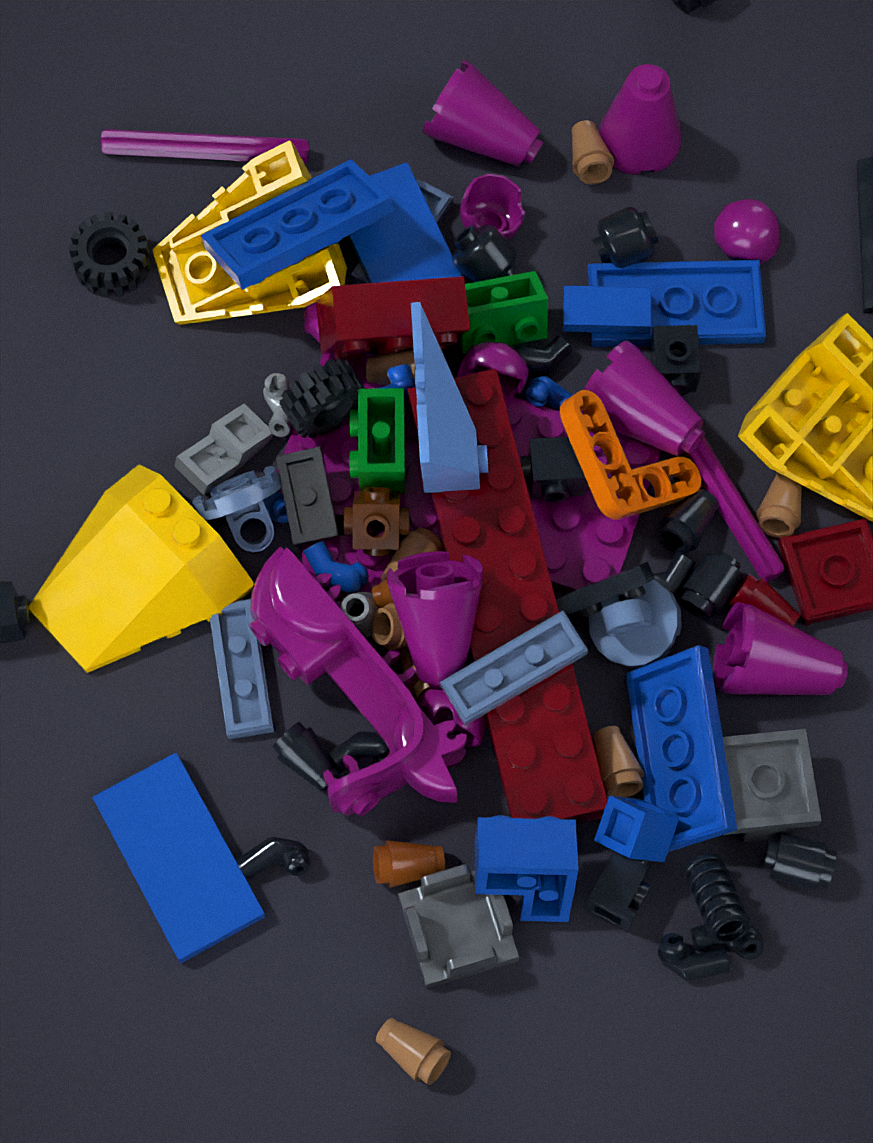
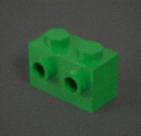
[457,271,548,355]
[350,388,405,494]

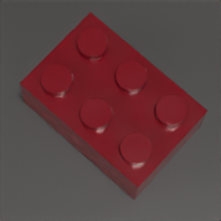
[316,276,470,360]

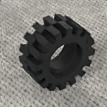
[69,212,151,297]
[280,358,366,438]

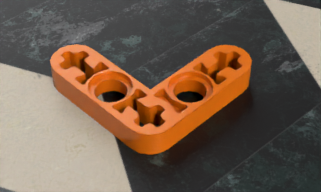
[560,390,701,520]

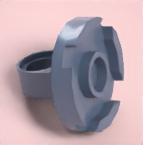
[192,466,282,552]
[589,580,682,668]

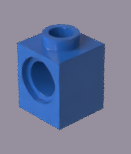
[594,795,680,862]

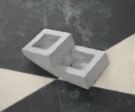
[174,404,273,496]

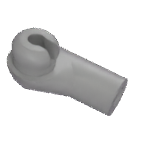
[263,373,292,437]

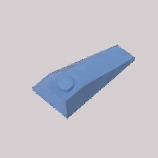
[411,302,488,493]

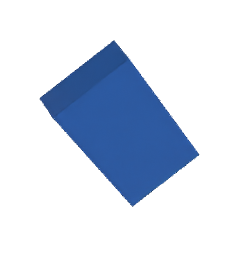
[563,286,651,334]

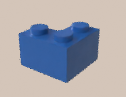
[474,815,578,922]

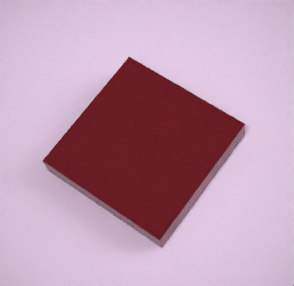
[778,518,873,626]

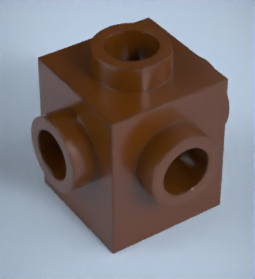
[344,487,409,556]

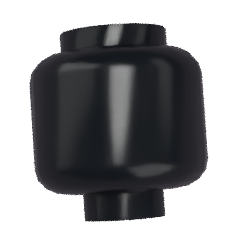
[592,206,659,268]
[452,225,517,283]

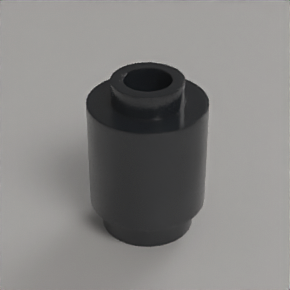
[679,551,744,621]
[763,832,837,890]

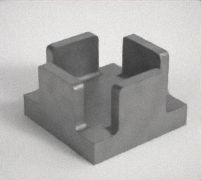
[723,729,822,842]
[398,864,519,989]

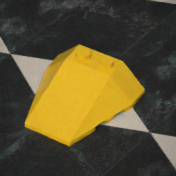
[152,140,347,325]
[738,313,873,522]
[29,464,255,673]

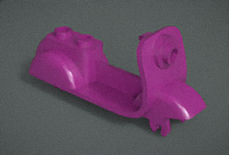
[249,547,467,817]

